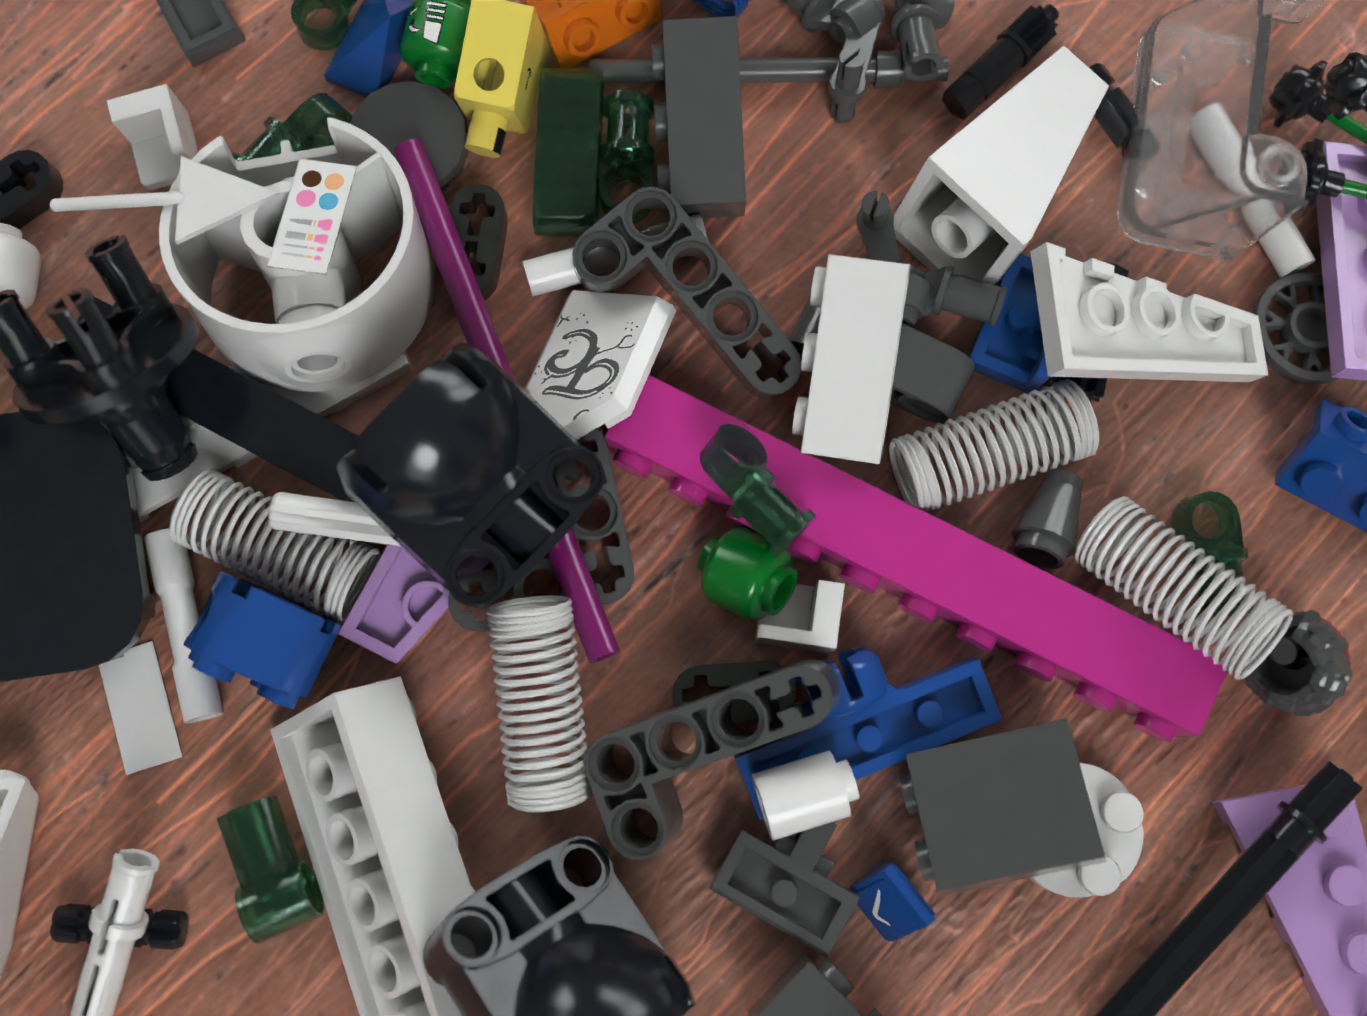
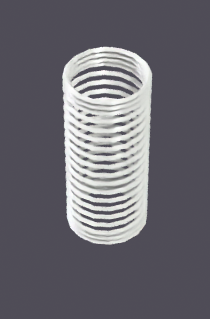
[889,378,1099,513]
[169,469,381,624]
[1075,496,1293,679]
[486,595,592,812]

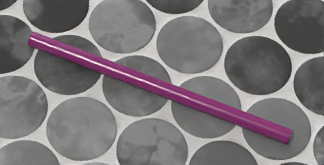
[394,139,620,663]

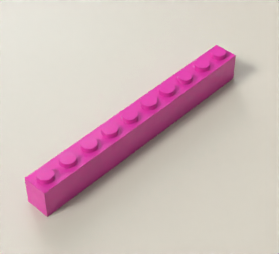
[605,375,1228,742]

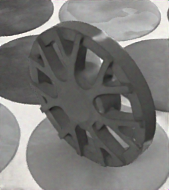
[1252,272,1340,385]

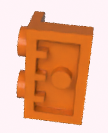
[521,0,663,71]

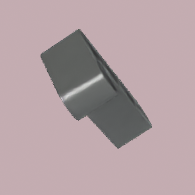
[572,187,801,398]
[584,659,842,860]

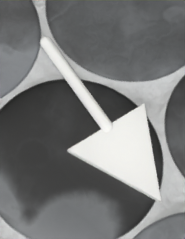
[50,156,280,245]

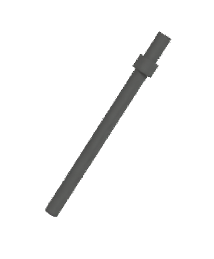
[590,51,949,88]

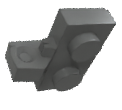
[709,822,860,957]

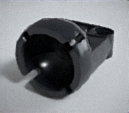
[335,342,605,607]
[423,836,696,1016]

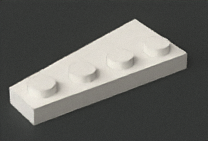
[1030,242,1268,382]

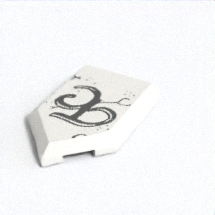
[524,290,676,440]

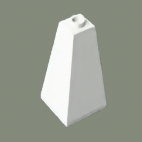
[893,46,1109,285]

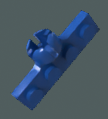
[734,648,1002,820]

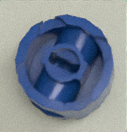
[183,571,342,709]

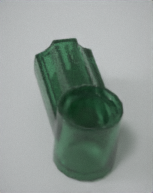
[216,796,324,944]

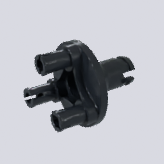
[0,235,199,481]

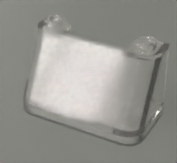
[1117,0,1324,261]

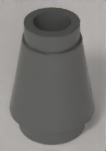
[1012,469,1084,569]

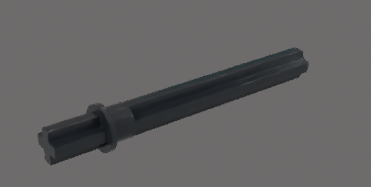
[1095,761,1363,1016]

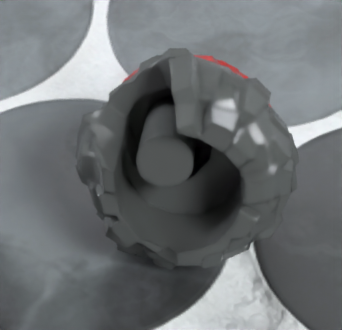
[1245,610,1352,716]

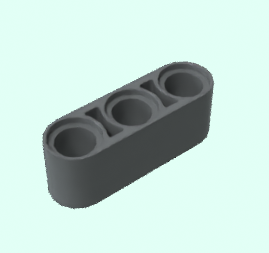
[788,295,975,424]

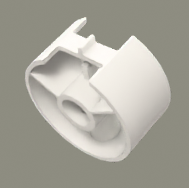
[159,117,435,392]

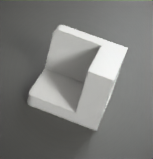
[107,84,198,190]
[754,580,845,654]

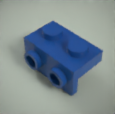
[968,253,1060,394]
[1274,400,1367,532]

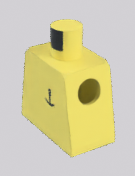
[454,0,551,158]

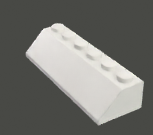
[270,676,476,1016]

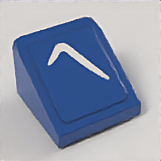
[849,860,935,941]

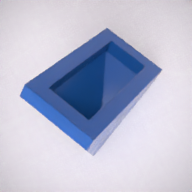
[324,0,415,97]

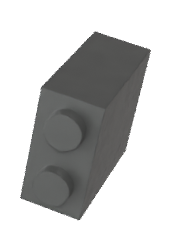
[900,718,1106,894]

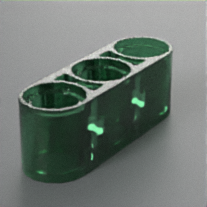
[533,67,604,237]

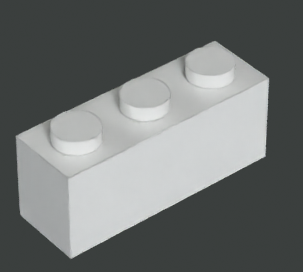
[792,254,911,464]

